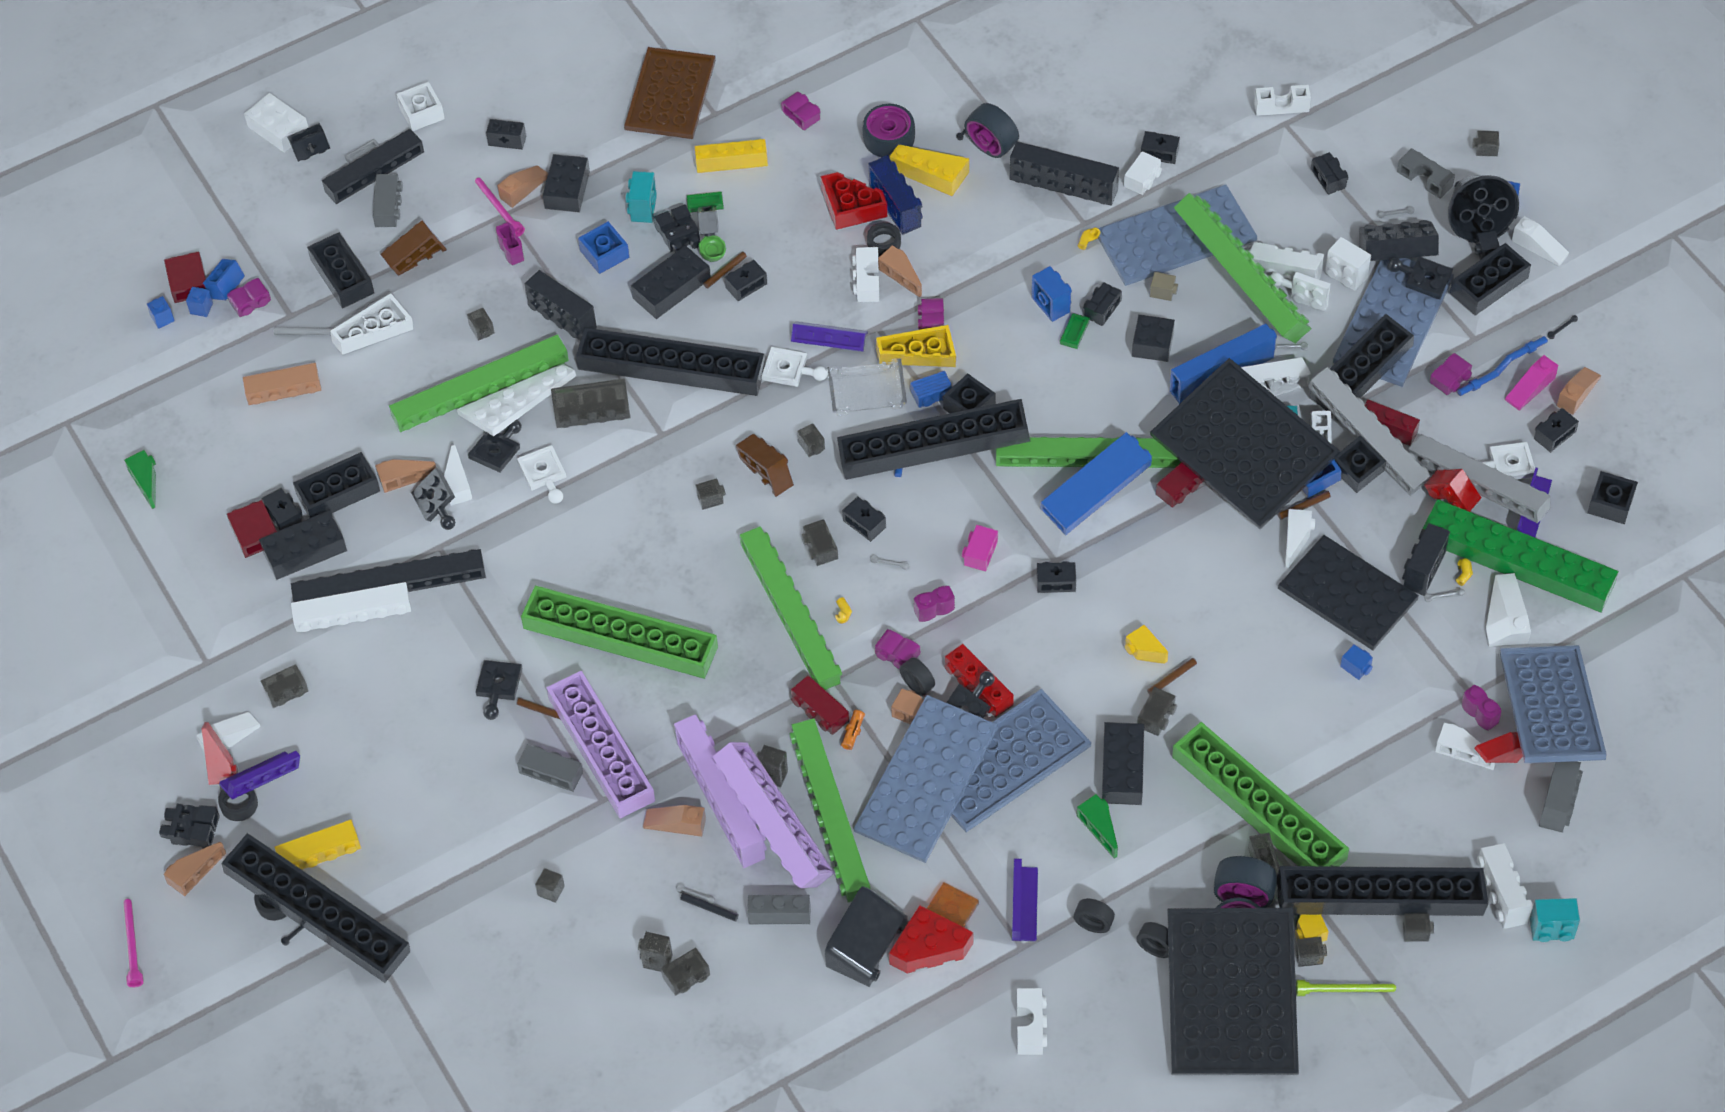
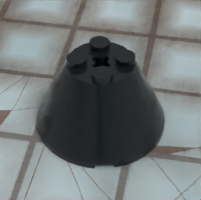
[1448,175,1519,243]

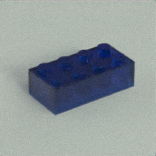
[868,155,923,235]

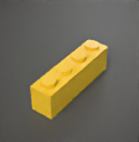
[695,139,768,173]
[274,820,361,870]

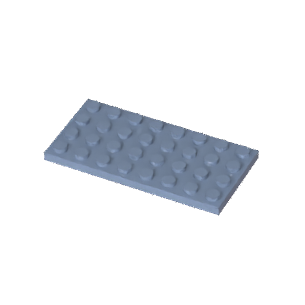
[1098,184,1257,286]
[1333,258,1454,387]
[1500,645,1607,763]
[951,689,1091,832]
[854,695,998,863]

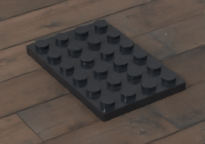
[1278,535,1419,651]

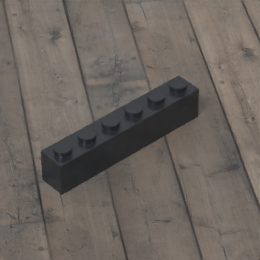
[322,129,424,204]

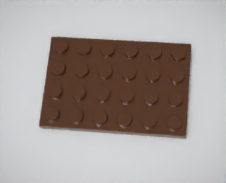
[624,47,716,139]

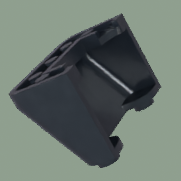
[825,886,909,987]

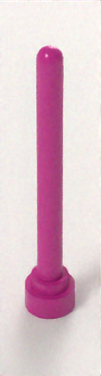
[475,177,525,237]
[124,899,144,988]

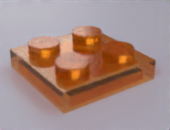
[927,882,979,927]

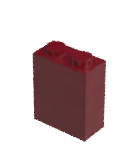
[164,251,206,303]
[226,500,277,558]

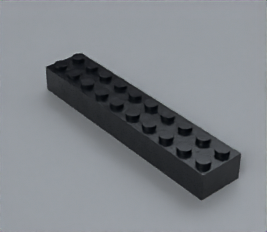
[576,327,765,396]
[837,399,1031,480]
[221,833,410,983]
[1277,866,1489,916]

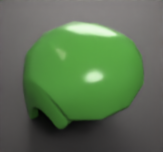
[699,235,726,262]

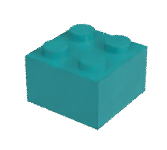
[626,171,657,223]
[1530,898,1580,942]

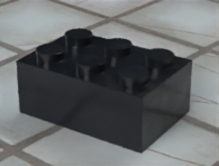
[543,154,590,212]
[1402,523,1450,596]

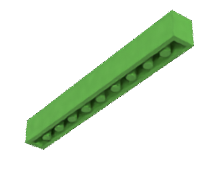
[389,334,569,432]
[996,437,1182,468]
[740,526,842,690]
[789,718,871,903]

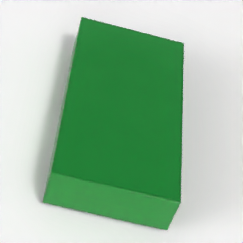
[686,192,724,213]
[1060,313,1090,349]

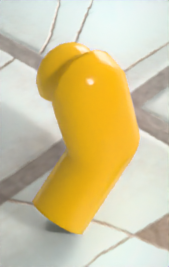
[1078,227,1101,250]
[1456,558,1473,586]
[835,597,852,624]

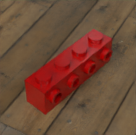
[944,644,1014,718]

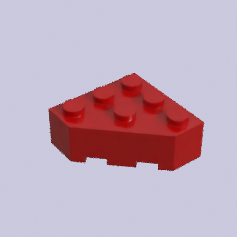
[821,172,888,230]
[889,905,974,974]

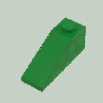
[124,450,156,509]
[1077,794,1118,859]

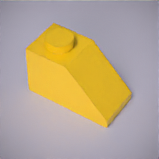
[1125,624,1168,664]
[1295,915,1329,947]

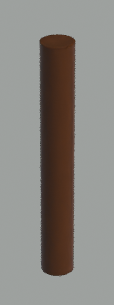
[703,251,747,289]
[1278,491,1331,520]
[1147,658,1197,696]
[517,698,561,720]

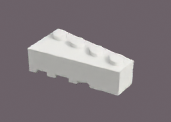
[1250,242,1324,282]
[330,293,413,355]
[1241,357,1311,396]
[1477,843,1533,929]

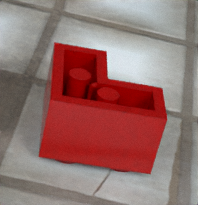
[1424,469,1482,512]

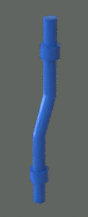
[1457,336,1548,396]

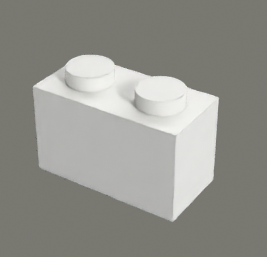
[1124,152,1162,195]

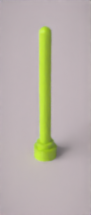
[1296,980,1396,996]

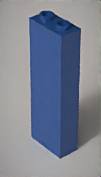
[1170,324,1277,404]
[1040,432,1152,536]

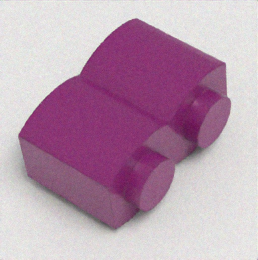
[781,91,821,131]
[496,222,524,265]
[227,278,271,317]
[918,298,944,330]
[1430,353,1472,395]
[914,586,955,622]
[875,629,921,669]
[1461,685,1502,731]

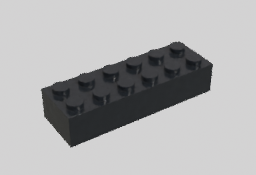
[1010,141,1119,206]
[1310,314,1414,420]

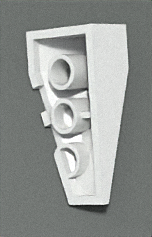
[1486,573,1531,647]

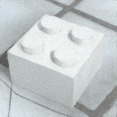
[396,82,445,131]
[1325,237,1371,291]

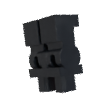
[654,204,701,252]
[159,803,220,849]

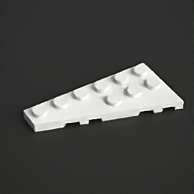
[457,364,576,436]

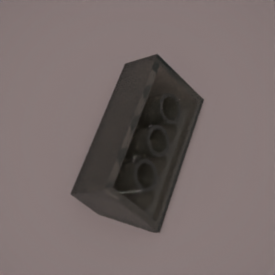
[551,379,631,428]

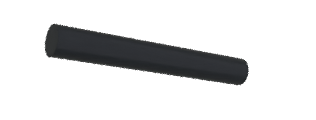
[680,892,739,922]

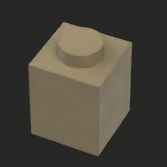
[1150,272,1178,301]

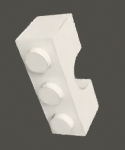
[1254,85,1311,116]
[853,247,879,302]
[1017,988,1047,1055]

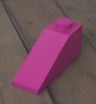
[1505,355,1559,411]

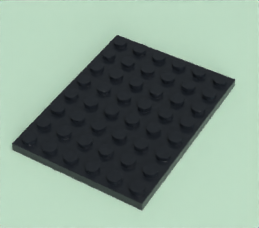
[1150,358,1340,529]
[1167,908,1299,1075]

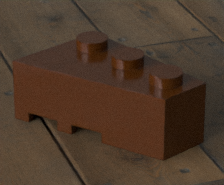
[380,220,447,276]
[736,434,794,497]

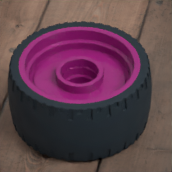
[862,103,915,159]
[964,103,1019,158]
[1214,856,1277,908]

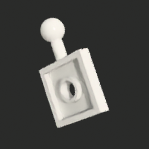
[1270,272,1331,311]
[762,347,828,387]
[1475,442,1535,480]
[517,445,566,504]

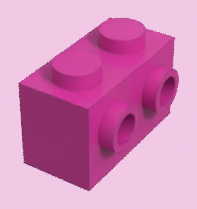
[962,525,998,572]

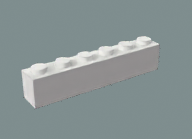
[291,582,411,632]

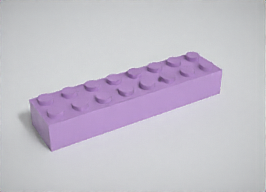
[546,671,655,819]
[674,714,767,869]
[713,742,835,888]

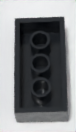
[1359,220,1439,261]
[307,232,375,309]
[1450,243,1531,316]
[631,245,711,319]
[524,270,597,341]
[293,452,380,519]
[259,510,347,580]
[1102,722,1144,805]

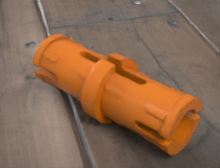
[841,710,865,750]

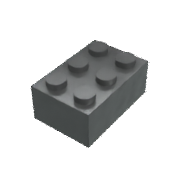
[1539,761,1583,833]

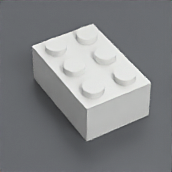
[244,93,308,153]

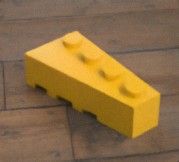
[890,145,969,196]
[876,325,956,367]

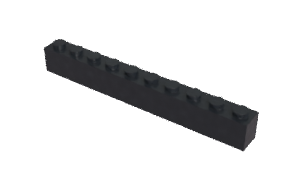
[291,549,486,603]

